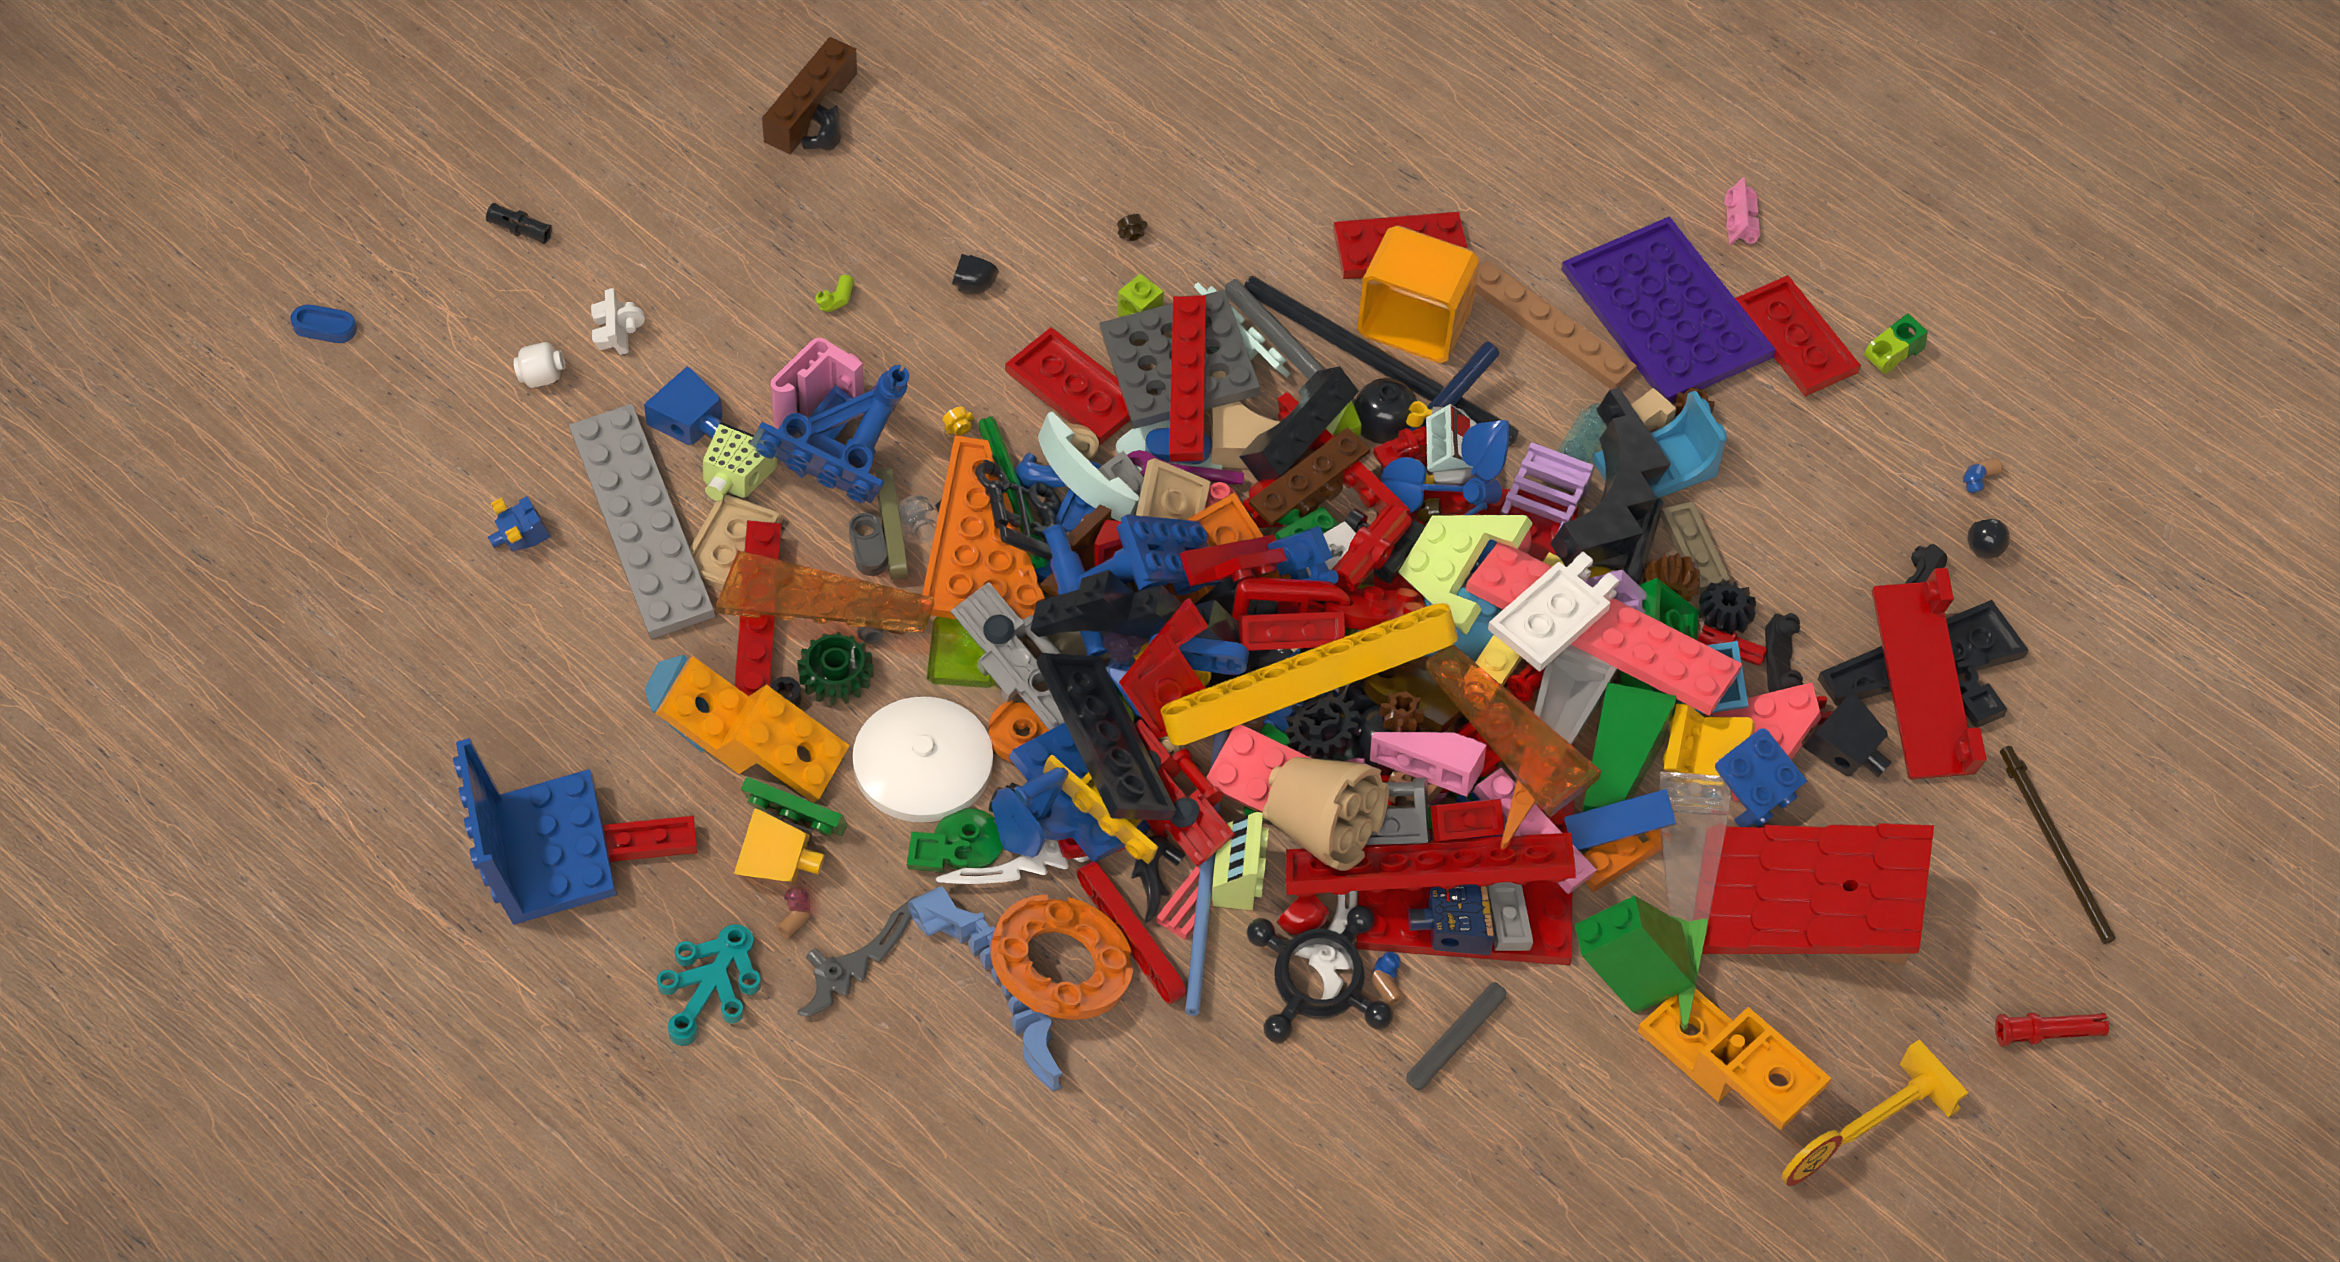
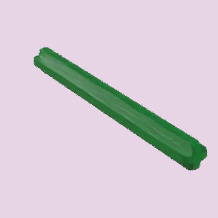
[978,416,1049,569]

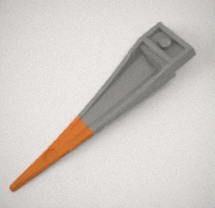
[1501,644,1617,850]

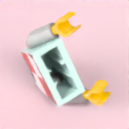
[1406,401,1477,492]

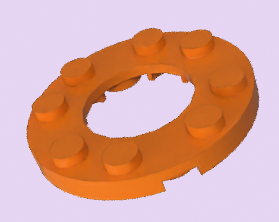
[990,894,1133,1020]

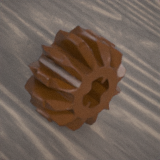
[1643,553,1700,602]

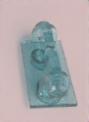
[1557,403,1607,463]

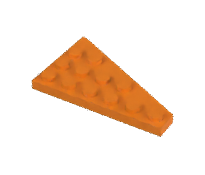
[920,435,1045,620]

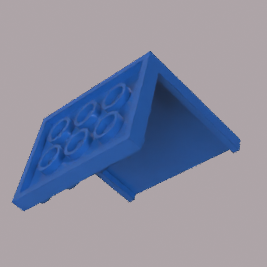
[453,738,617,925]

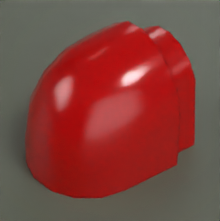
[1276,895,1330,936]

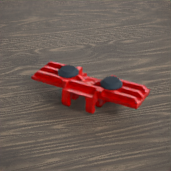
[1134,719,1236,867]

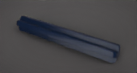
[1408,341,1499,431]

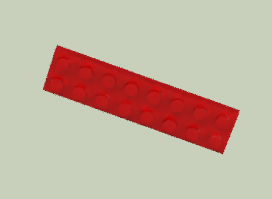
[1286,833,1576,897]

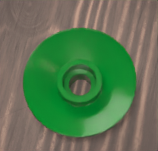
[934,808,1003,868]

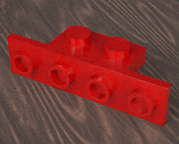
[1180,535,1287,586]

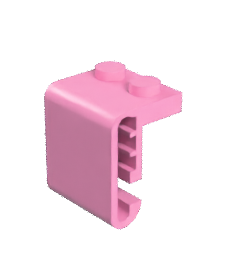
[771,338,864,429]

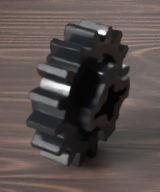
[1285,690,1363,760]

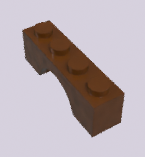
[762,37,857,155]

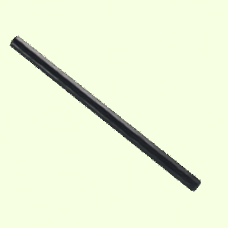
[1244,276,1519,446]

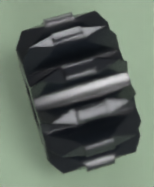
[1698,578,1756,635]

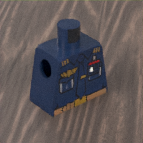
[1408,884,1494,955]

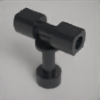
[1345,509,1426,583]

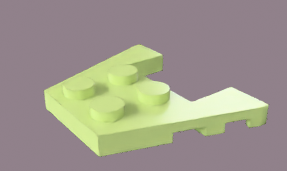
[1399,515,1533,635]

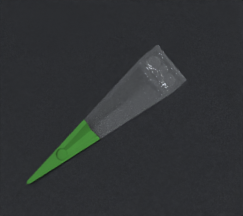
[1659,771,1731,1031]

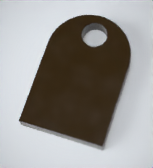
[1363,662,1476,733]

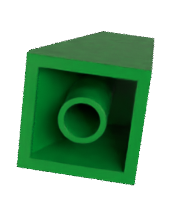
[1575,895,1696,1014]

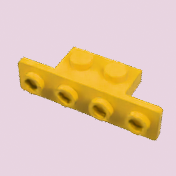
[1043,755,1158,864]

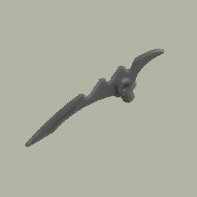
[797,896,917,1016]

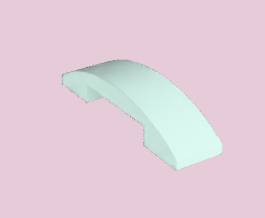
[1038,412,1140,521]

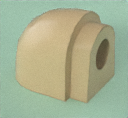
[1065,423,1099,460]

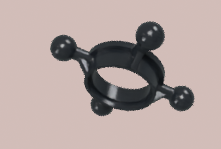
[1247,905,1393,1043]

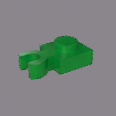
[906,831,972,873]

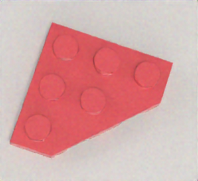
[1712,682,1821,801]

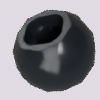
[1967,519,2010,559]

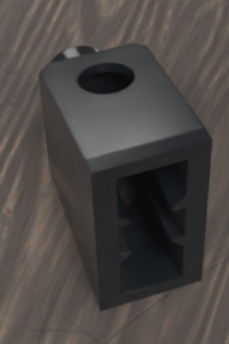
[1802,691,1892,777]

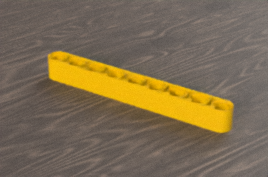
[1161,603,1458,746]

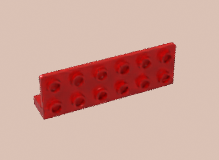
[1871,568,1987,779]

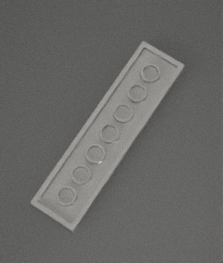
[569,404,716,639]

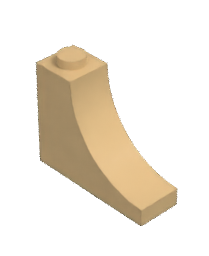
[1211,371,1291,469]

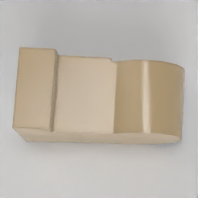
[1631,388,1676,432]

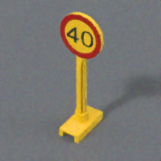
[1781,1039,1969,1186]

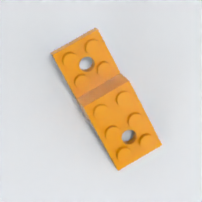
[655,656,850,803]
[1637,988,1832,1130]

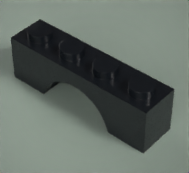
[1239,366,1359,481]

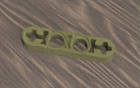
[875,467,908,580]

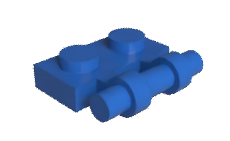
[1267,526,1338,584]

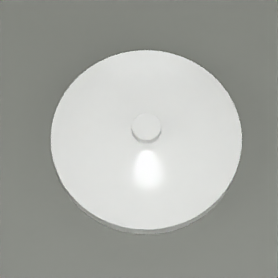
[853,697,993,822]

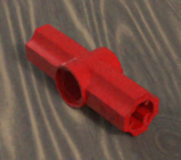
[1331,504,1412,592]

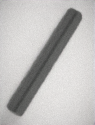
[1406,982,1507,1091]

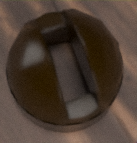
[1417,498,1441,524]

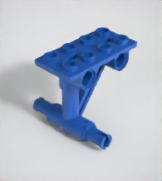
[750,365,909,503]
[1043,514,1221,656]

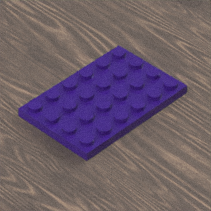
[1561,216,1776,403]

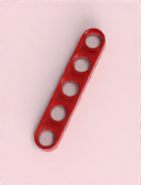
[1076,861,1186,1004]

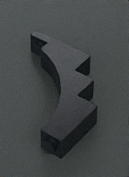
[1550,387,1671,568]

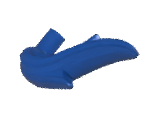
[1015,453,1102,489]

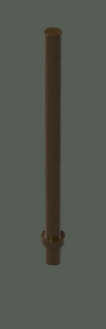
[2000,746,2116,944]

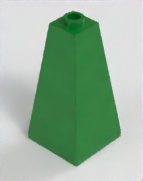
[1582,682,1676,812]

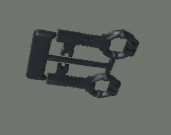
[975,460,1062,562]

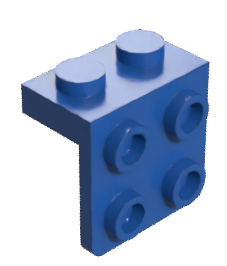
[1715,728,1807,827]

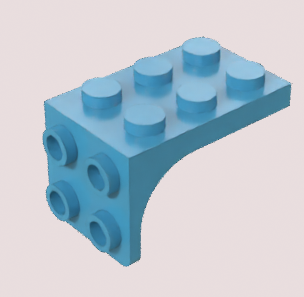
[1593,391,1727,498]

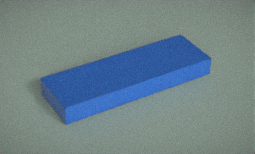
[1564,789,1677,851]

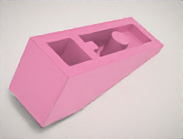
[1370,732,1486,797]

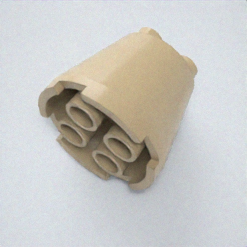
[1263,757,1389,871]

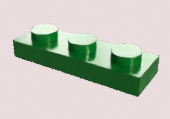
[741,776,848,837]

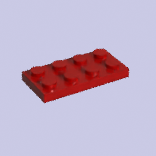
[1333,211,1467,279]
[1735,275,1861,397]
[1005,327,1130,445]

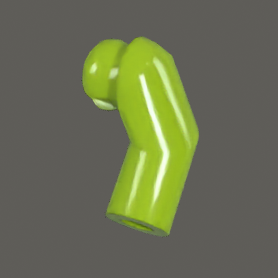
[815,275,855,312]

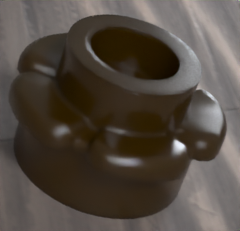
[1117,214,1148,242]

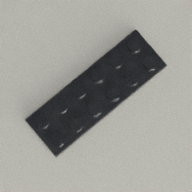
[1036,653,1177,820]

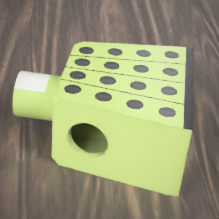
[703,422,777,501]

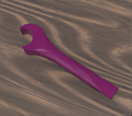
[1127,450,1244,484]

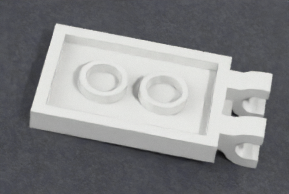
[1488,552,1619,671]

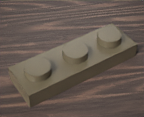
[1661,501,1730,595]

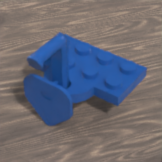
[992,722,1150,862]

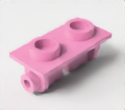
[1724,177,1760,245]

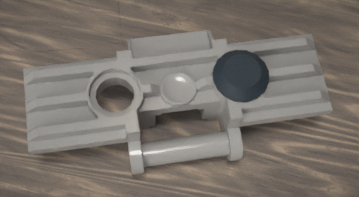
[951,582,1065,730]

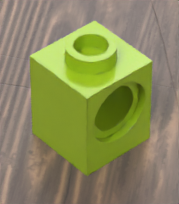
[1117,274,1164,317]

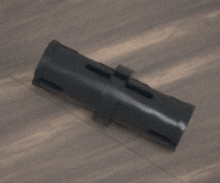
[486,203,552,244]

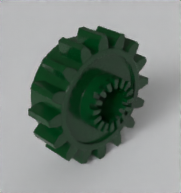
[797,632,874,705]

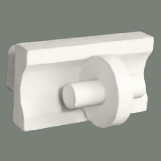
[591,288,645,355]

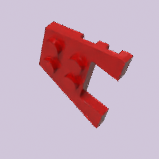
[1119,598,1209,739]

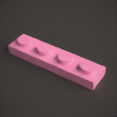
[1473,768,1596,894]

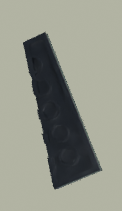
[1818,600,2029,705]

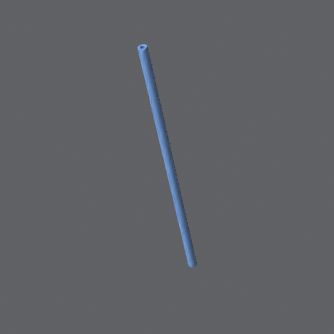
[1185,729,1228,1016]

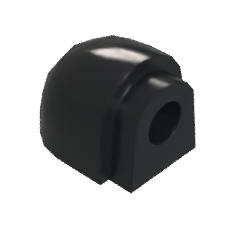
[952,254,999,294]

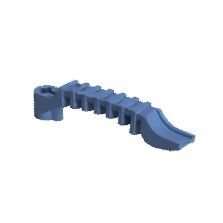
[908,886,1062,1091]

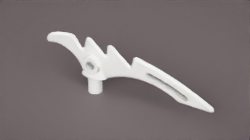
[936,839,1089,884]
[1294,891,1358,1000]

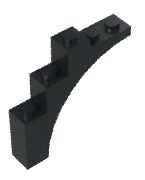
[1030,570,1262,680]

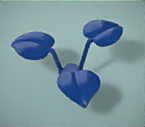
[1381,420,1509,574]

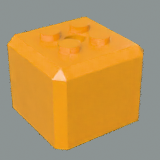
[1357,225,1480,363]

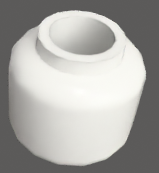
[514,342,566,388]

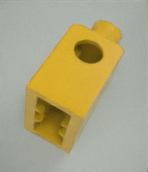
[734,808,825,883]

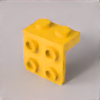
[1663,704,1756,785]

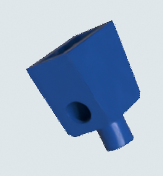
[644,366,723,445]

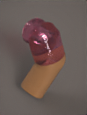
[776,887,811,939]

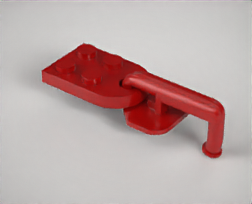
[1232,577,1426,630]

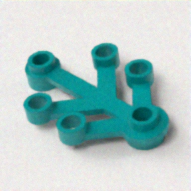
[657,924,761,1046]

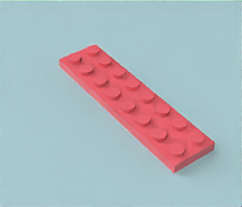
[1466,542,1742,716]

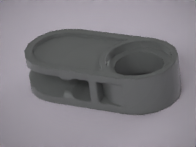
[849,513,888,576]

